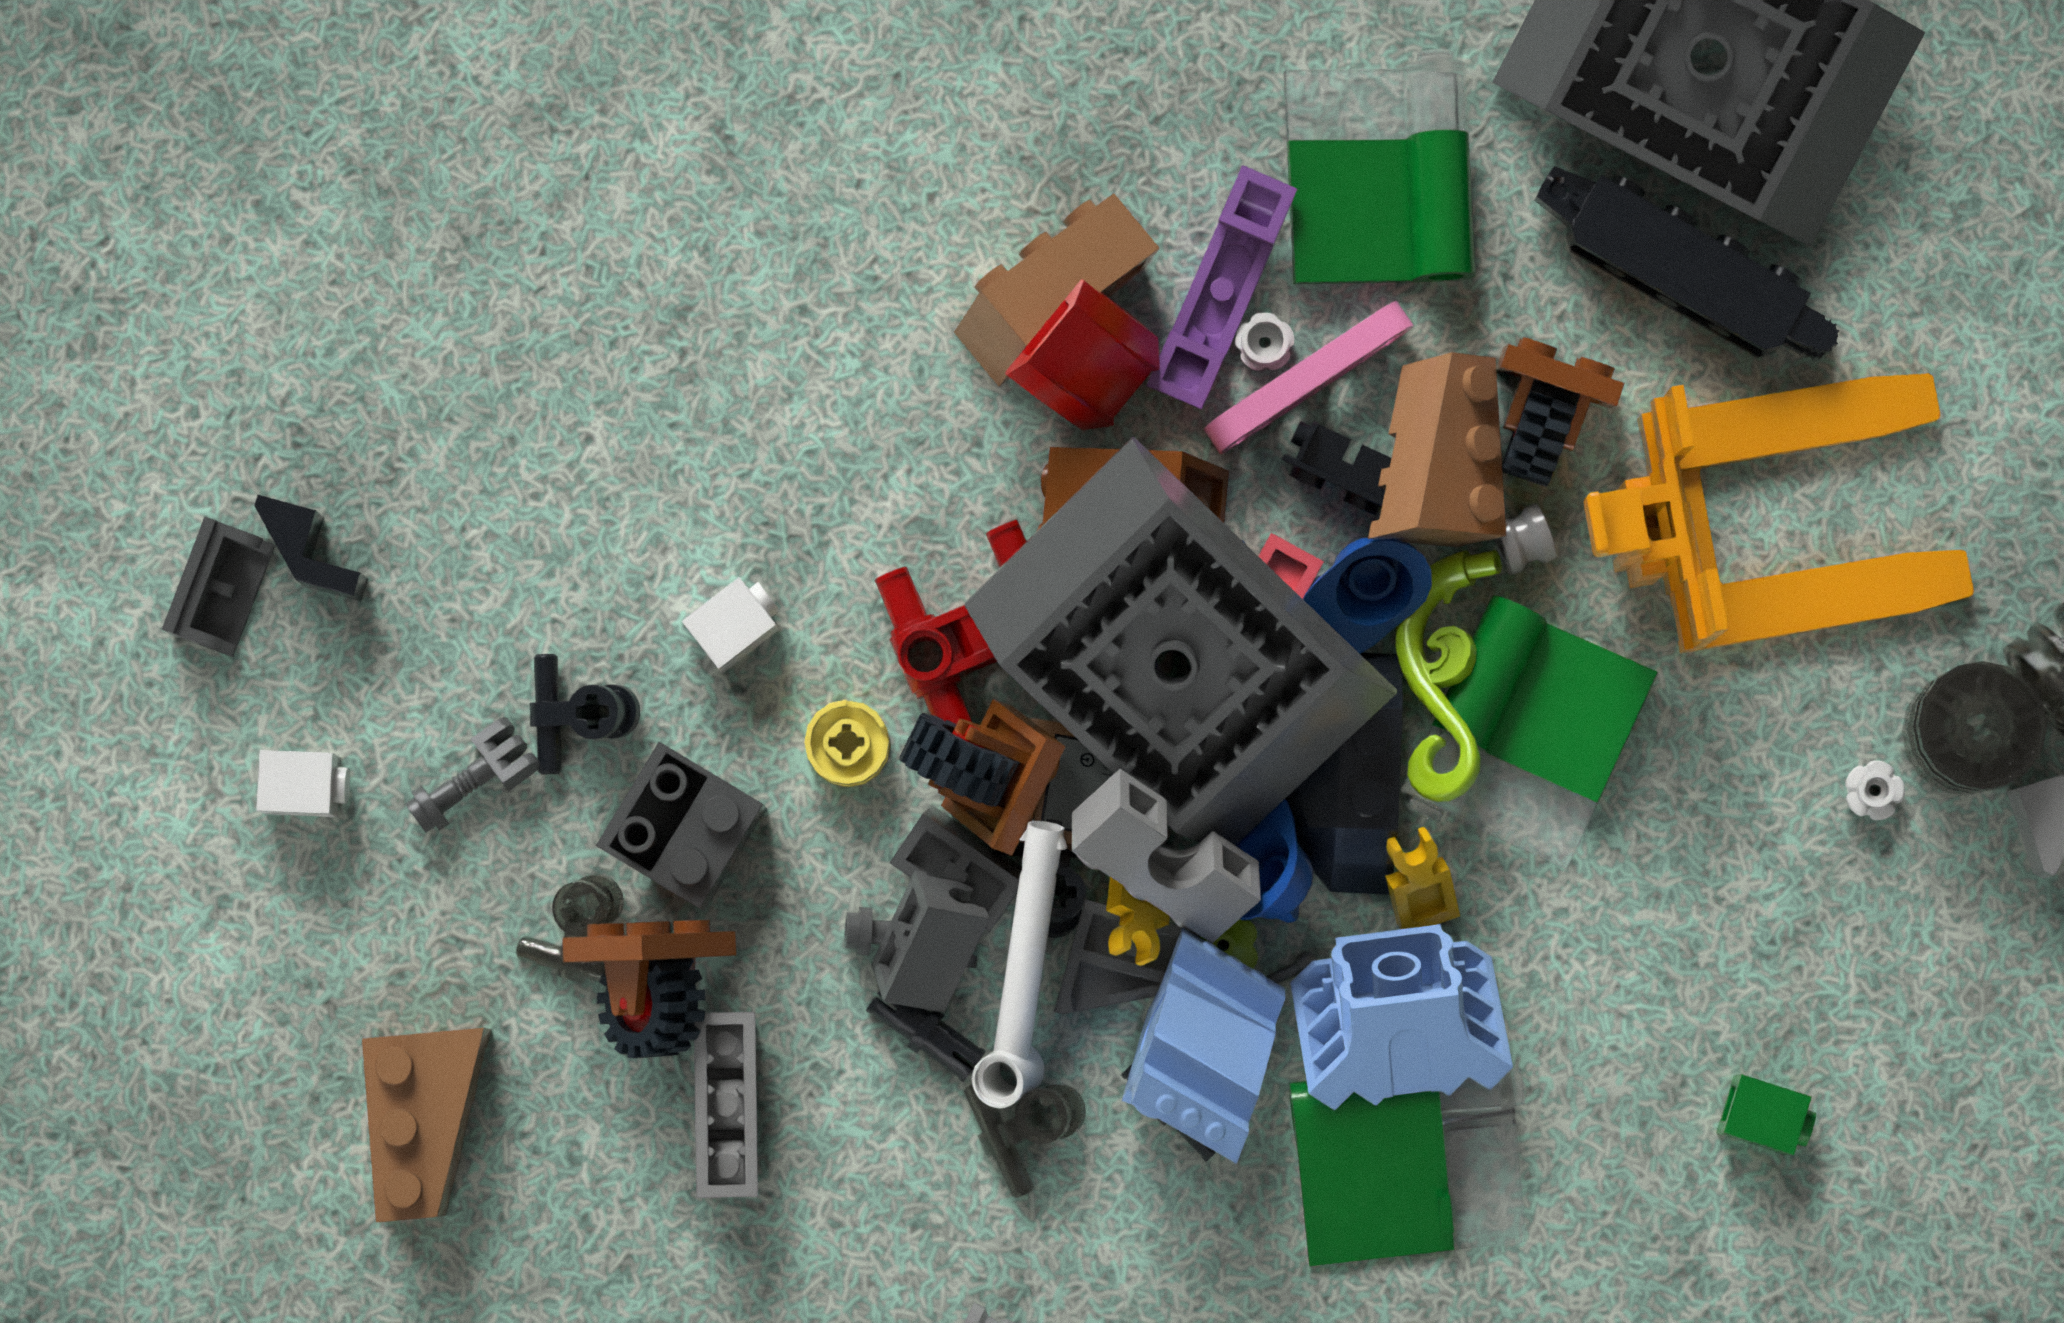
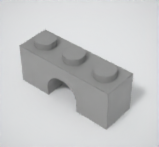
[1072,769,1261,943]

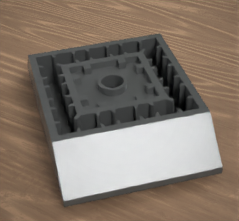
[1492,0,1925,247]
[964,436,1397,846]

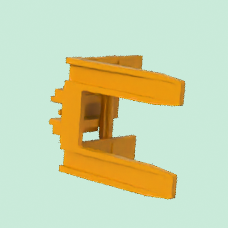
[1583,373,1974,654]

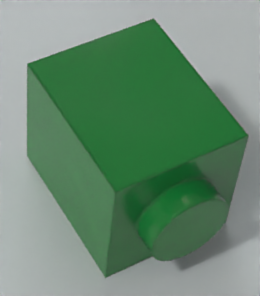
[1716,1074,1816,1155]

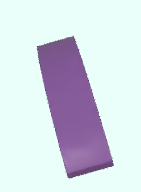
[1147,165,1297,410]

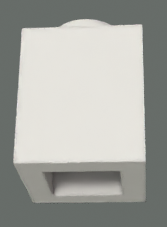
[682,577,780,674]
[256,750,350,817]

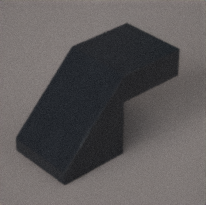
[254,495,368,602]

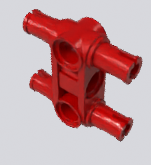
[875,520,1027,725]

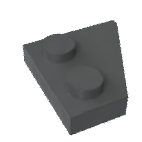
[1054,899,1201,1015]

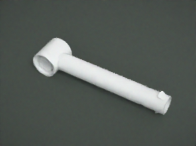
[972,821,1068,1108]

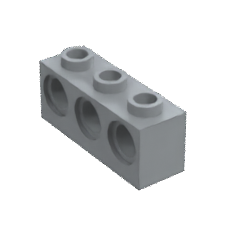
[694,1012,758,1198]

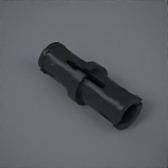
[866,990,986,1082]

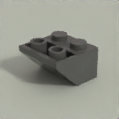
[596,742,767,912]

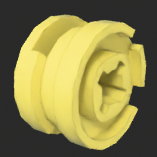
[804,700,890,787]

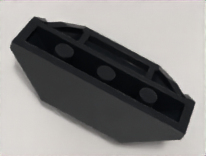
[1285,653,1403,895]

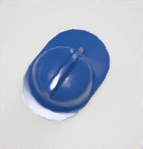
[1303,537,1432,654]
[1236,799,1314,923]

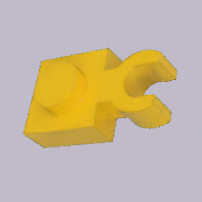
[1386,827,1460,929]
[1106,877,1170,966]

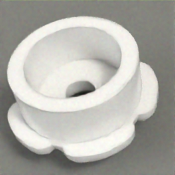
[1235,313,1294,371]
[1845,760,1905,820]

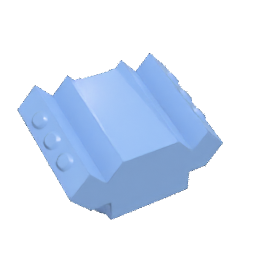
[1290,924,1513,1110]
[1122,927,1285,1164]

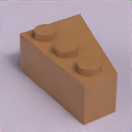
[954,193,1159,387]
[1368,352,1506,547]
[362,1028,492,1222]

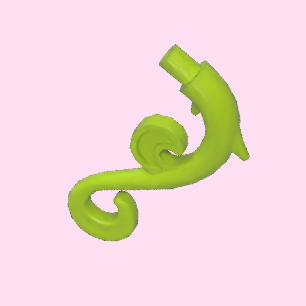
[1395,550,1502,802]

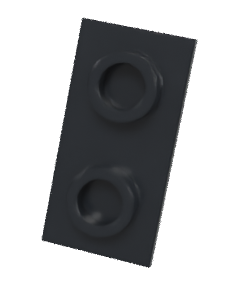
[1282,421,1391,515]

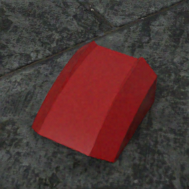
[1005,279,1160,430]

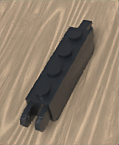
[1535,166,1840,360]

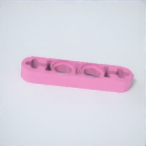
[1203,301,1414,454]

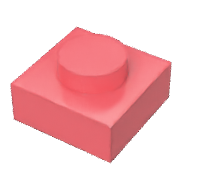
[1258,533,1324,599]

